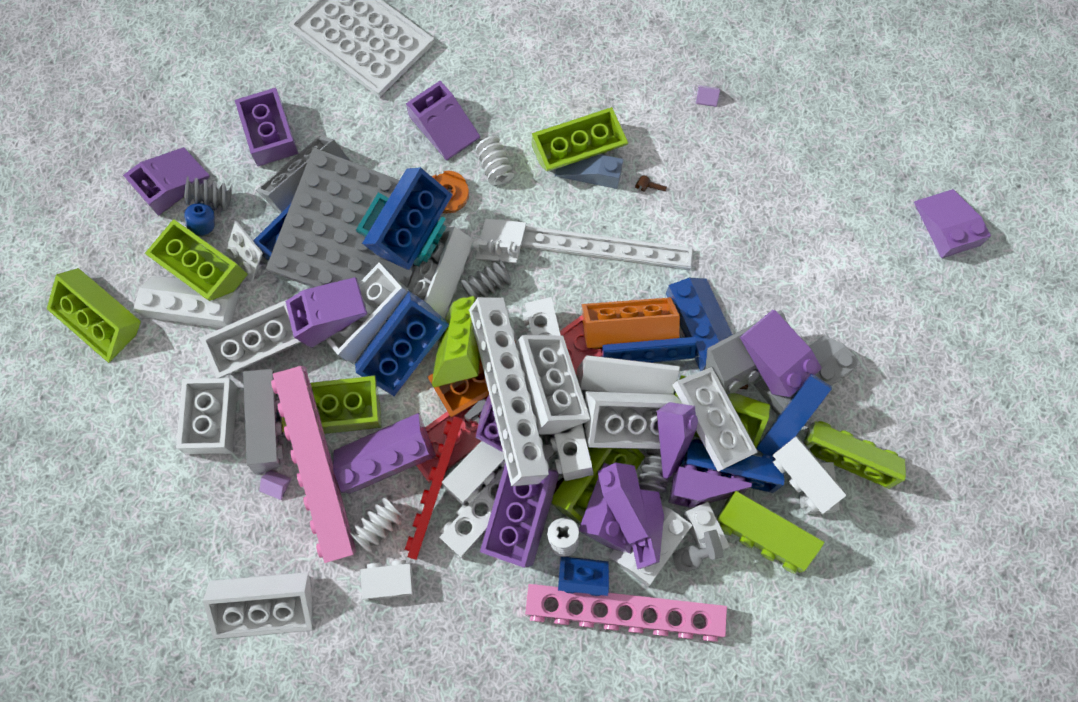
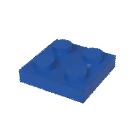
[558,557,609,596]

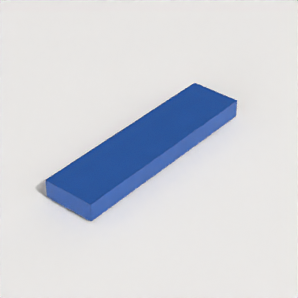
[602,337,696,363]
[756,374,832,457]

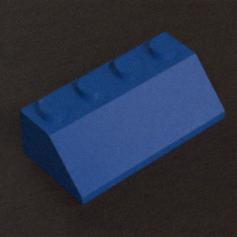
[362,167,453,270]
[666,277,733,371]
[355,291,449,396]
[682,439,784,493]

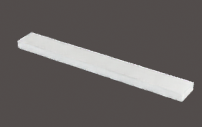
[521,226,694,270]

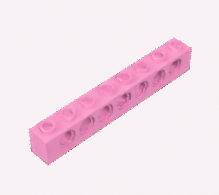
[525,584,727,642]

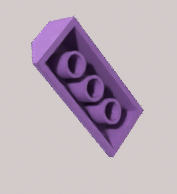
[333,413,436,494]
[480,463,559,568]

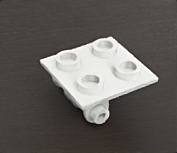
[473,219,527,263]
[226,221,266,282]

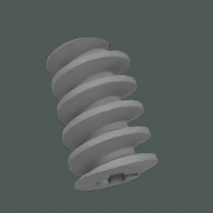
[184,176,233,211]
[461,259,511,299]
[638,449,669,500]

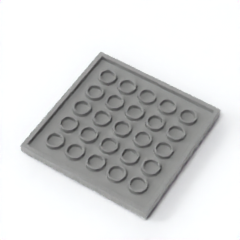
[266,147,415,288]

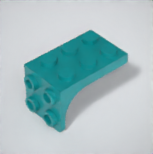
[356,192,447,267]

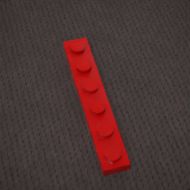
[404,417,463,560]

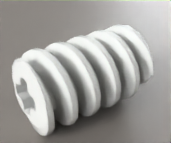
[476,136,514,185]
[349,498,402,552]
[547,518,579,557]

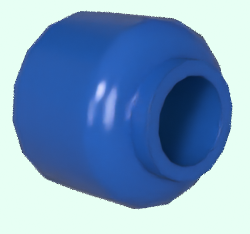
[184,203,215,236]

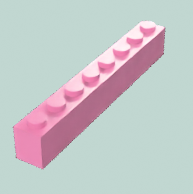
[271,366,357,563]

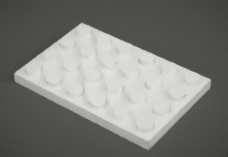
[288,0,435,98]

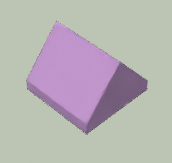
[696,85,720,107]
[260,470,292,500]

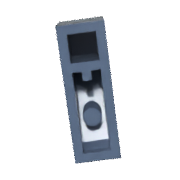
[555,155,623,189]

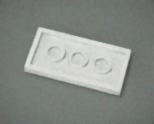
[672,367,757,472]

